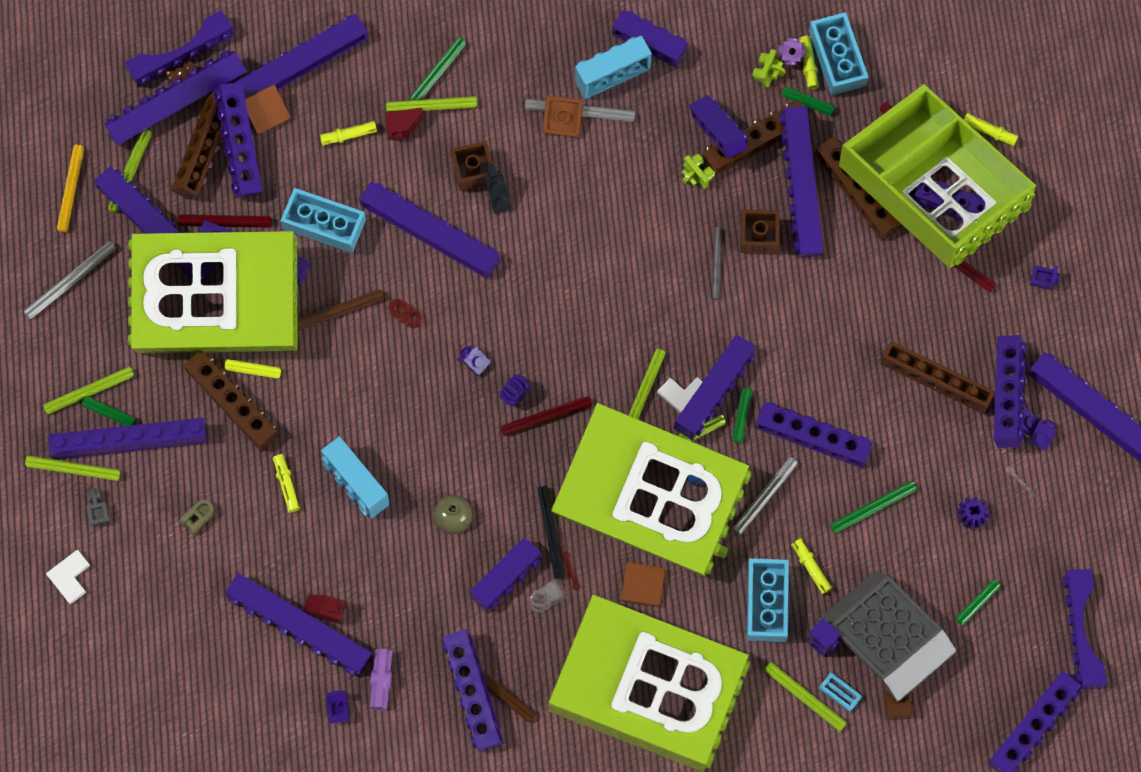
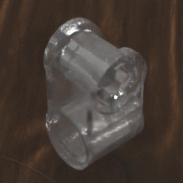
[530,579,568,613]

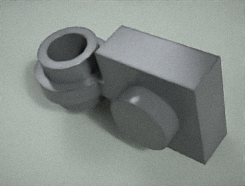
[86,488,110,526]

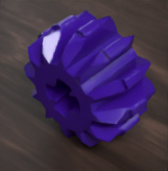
[500,374,531,407]
[957,496,990,530]

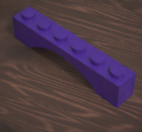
[125,10,234,87]
[1062,569,1107,690]

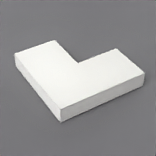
[657,377,703,413]
[46,550,90,604]

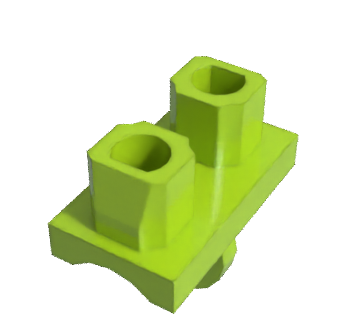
[752,49,785,88]
[682,154,715,190]

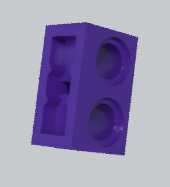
[806,619,840,657]

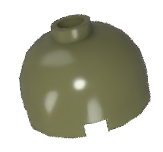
[434,495,473,535]

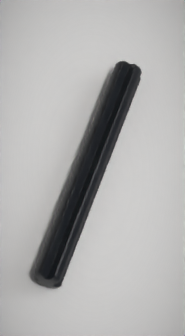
[538,486,565,579]

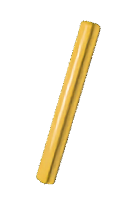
[57,145,84,233]

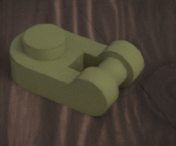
[179,500,214,535]

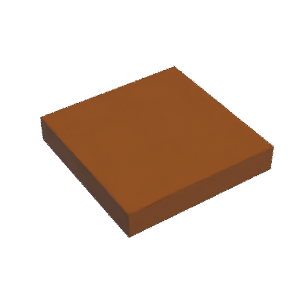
[245,84,291,135]
[542,96,584,137]
[621,562,665,607]

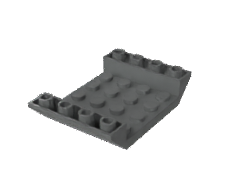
[818,571,957,702]

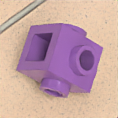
[778,38,805,65]

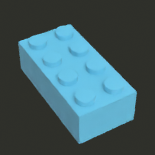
[809,12,869,96]
[575,36,652,100]
[280,188,366,253]
[321,436,390,519]
[746,558,789,642]

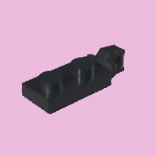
[484,162,512,214]

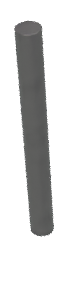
[712,227,722,301]

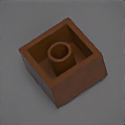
[450,141,492,191]
[740,209,780,254]

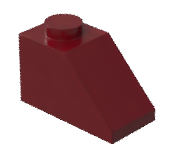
[385,108,424,141]
[303,595,346,625]

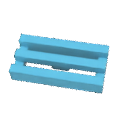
[818,672,862,712]

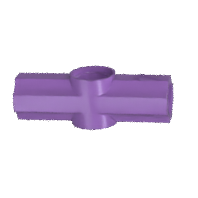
[370,649,392,711]

